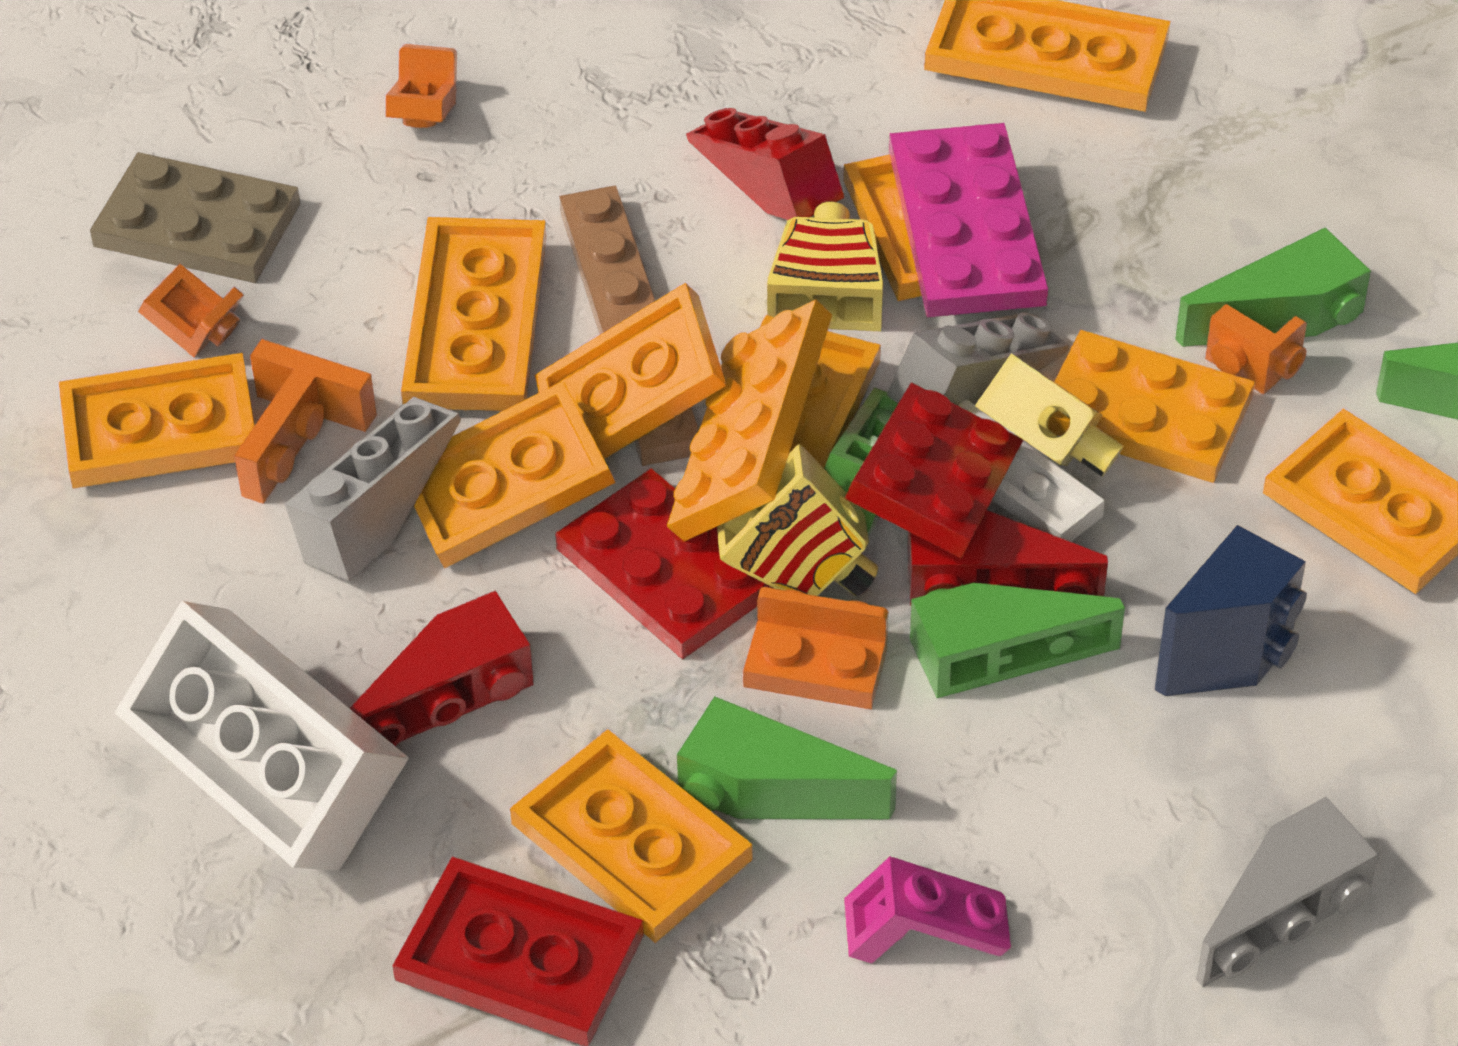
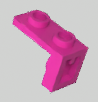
[844,856,1011,964]

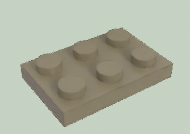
[90,152,301,283]

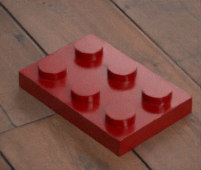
[844,382,1023,558]
[555,468,775,660]
[392,856,644,1046]

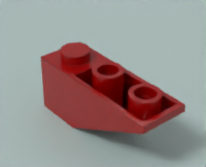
[686,108,845,220]
[907,510,1108,606]
[349,590,534,746]

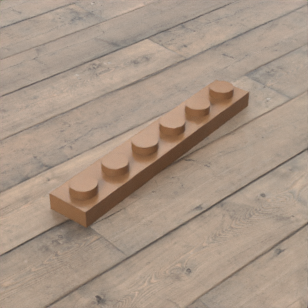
[559,185,699,466]

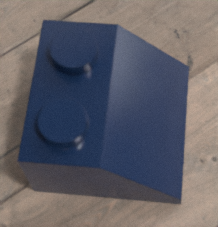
[1154,525,1307,696]

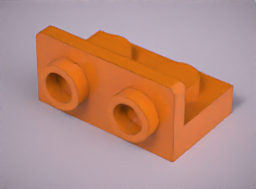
[743,587,889,710]

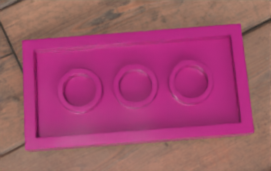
[889,123,1048,318]

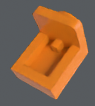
[386,44,457,128]
[138,264,244,358]
[1205,304,1307,395]

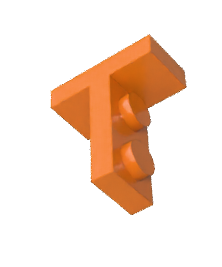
[234,339,377,504]

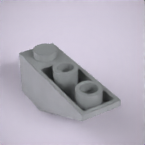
[887,312,1070,405]
[285,397,461,581]
[1196,796,1379,987]

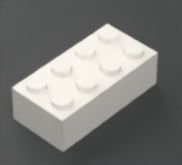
[115,601,409,871]

